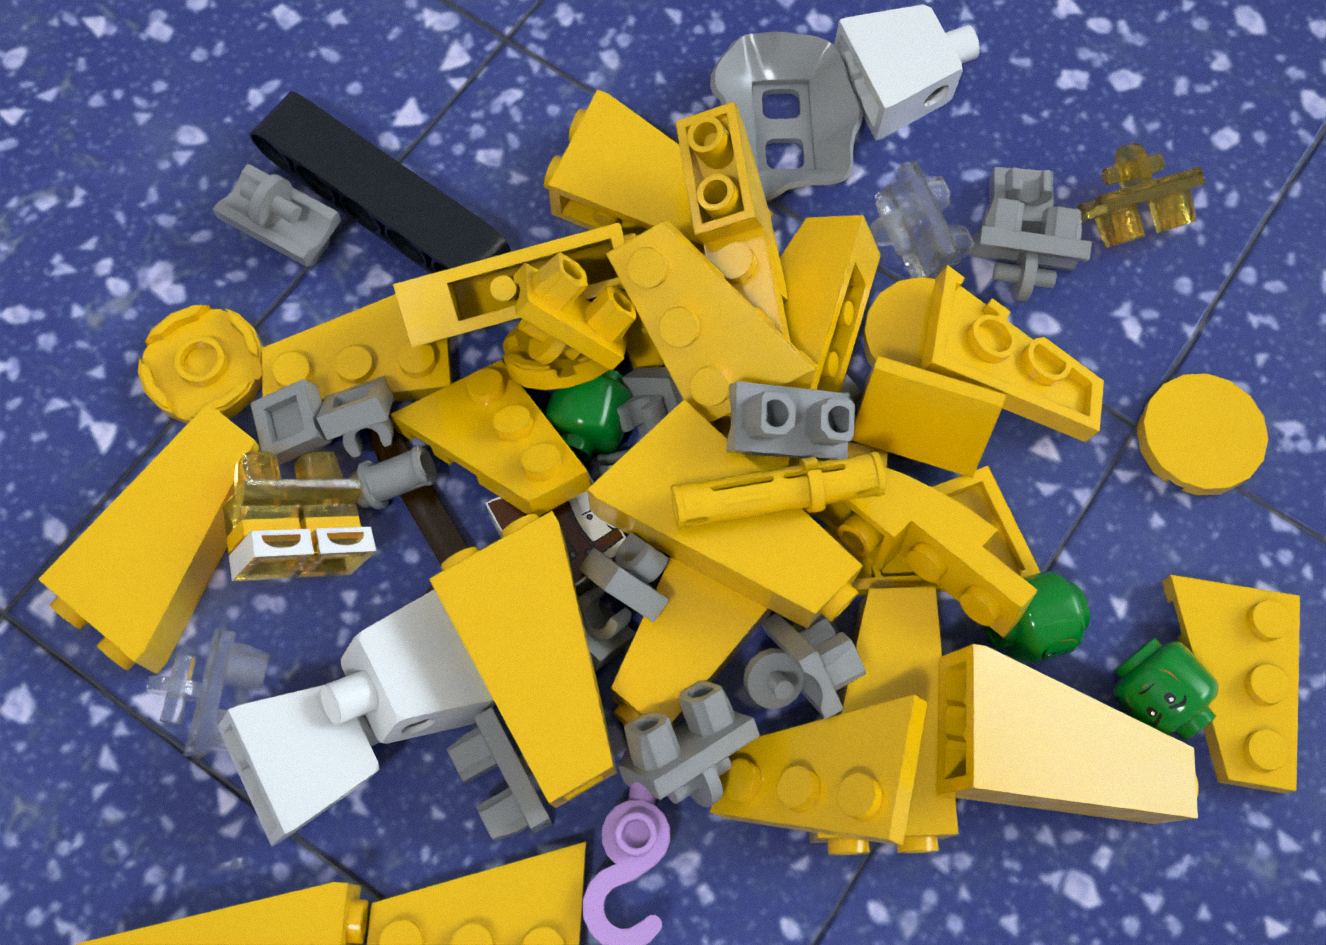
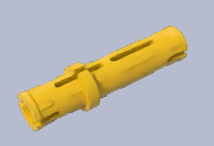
[671,451,886,530]

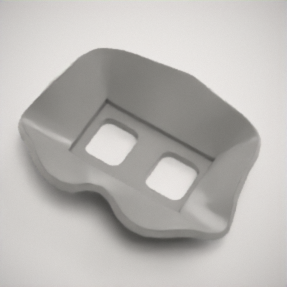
[710,32,863,202]

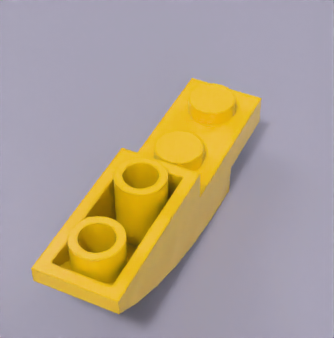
[675,102,790,341]
[788,456,1038,638]

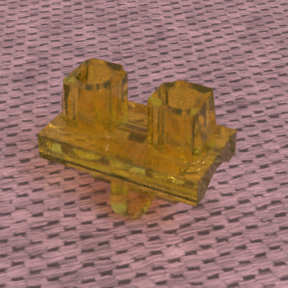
[1077,142,1206,248]

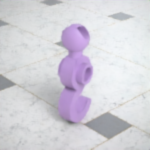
[583,748,670,945]

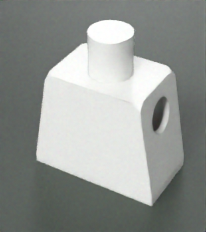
[834,4,980,140]
[320,589,495,744]
[218,686,380,847]

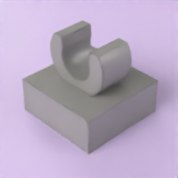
[989,167,1054,234]
[617,367,683,435]
[316,376,394,457]
[250,379,331,465]
[578,533,669,622]
[578,585,636,672]

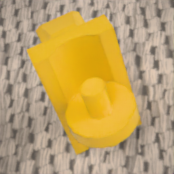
[513,252,636,371]

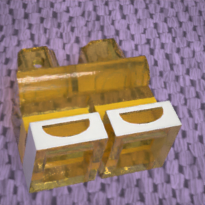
[223,452,377,581]

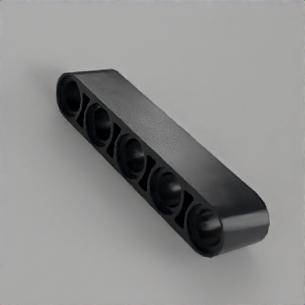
[249,91,511,274]

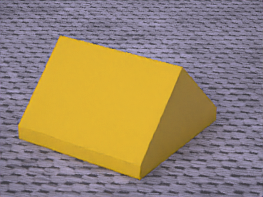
[851,356,1006,478]

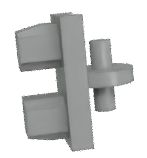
[213,164,342,267]
[967,198,1092,302]
[727,382,855,461]
[743,613,866,719]
[617,681,760,808]
[447,707,553,841]

